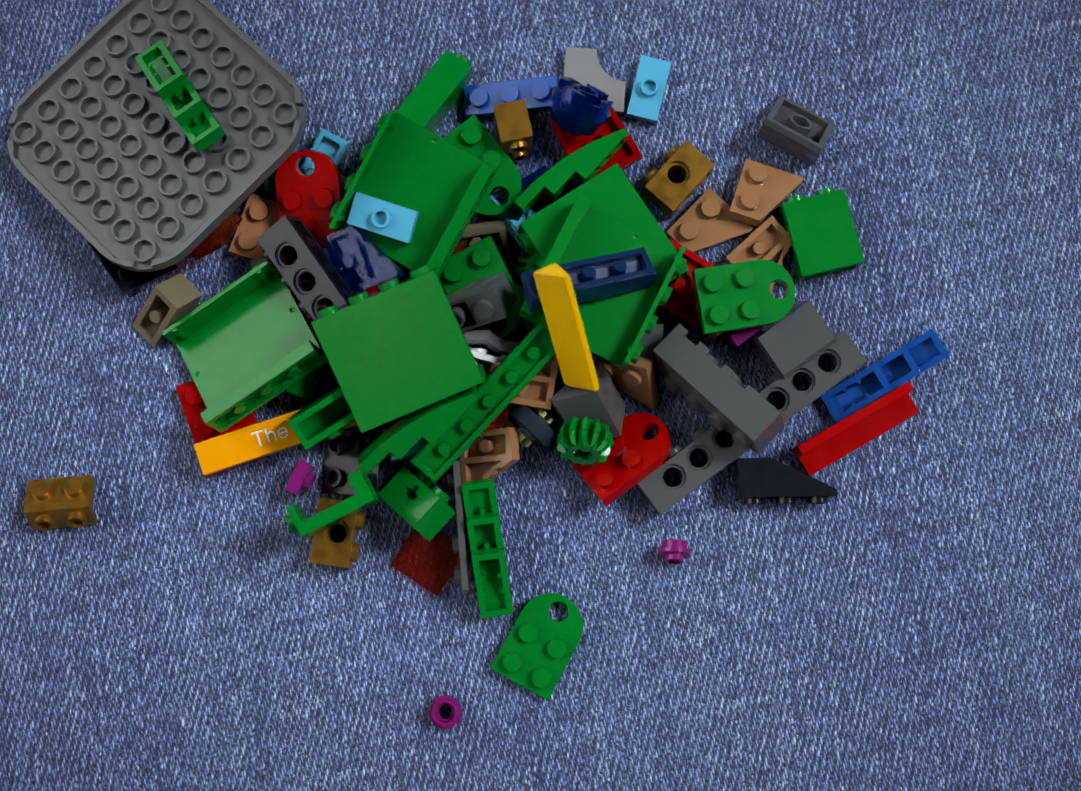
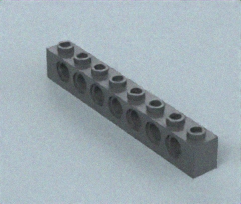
[635,330,867,516]

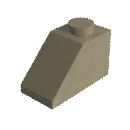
[132,273,203,348]

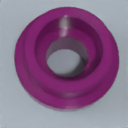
[658,539,690,565]
[429,695,462,729]

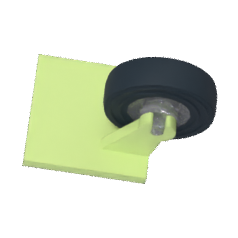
[476,353,557,453]

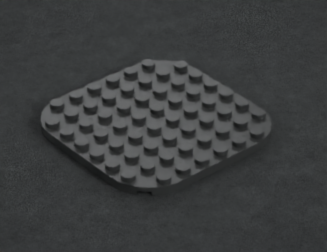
[6,0,306,272]

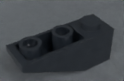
[734,458,837,505]

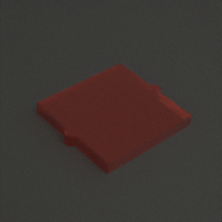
[390,529,460,596]

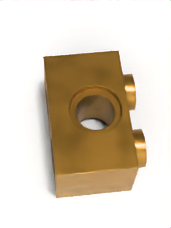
[493,99,533,162]
[642,140,715,219]
[309,497,365,569]

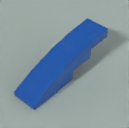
[820,328,950,423]

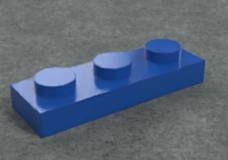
[464,75,560,118]

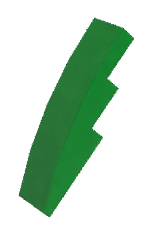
[134,40,226,153]
[513,128,629,217]
[358,386,478,475]
[461,478,514,619]

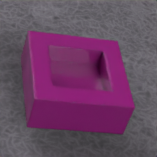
[724,326,763,349]
[285,460,316,497]

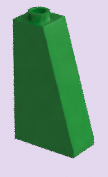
[396,50,473,133]

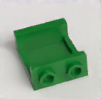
[778,187,864,283]
[285,469,381,538]

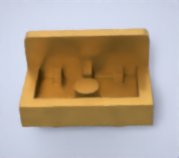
[23,475,97,531]

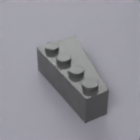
[653,323,784,455]

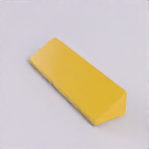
[534,263,600,391]

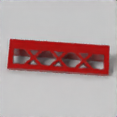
[791,382,919,476]

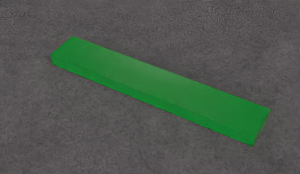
[410,316,555,484]

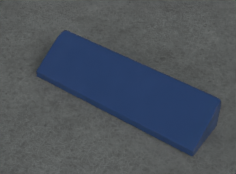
[521,248,656,313]

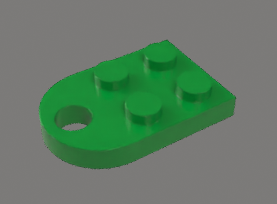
[444,114,522,217]
[439,236,524,339]
[691,259,795,336]
[491,593,583,700]

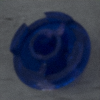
[550,77,613,136]

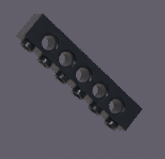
[257,215,355,321]

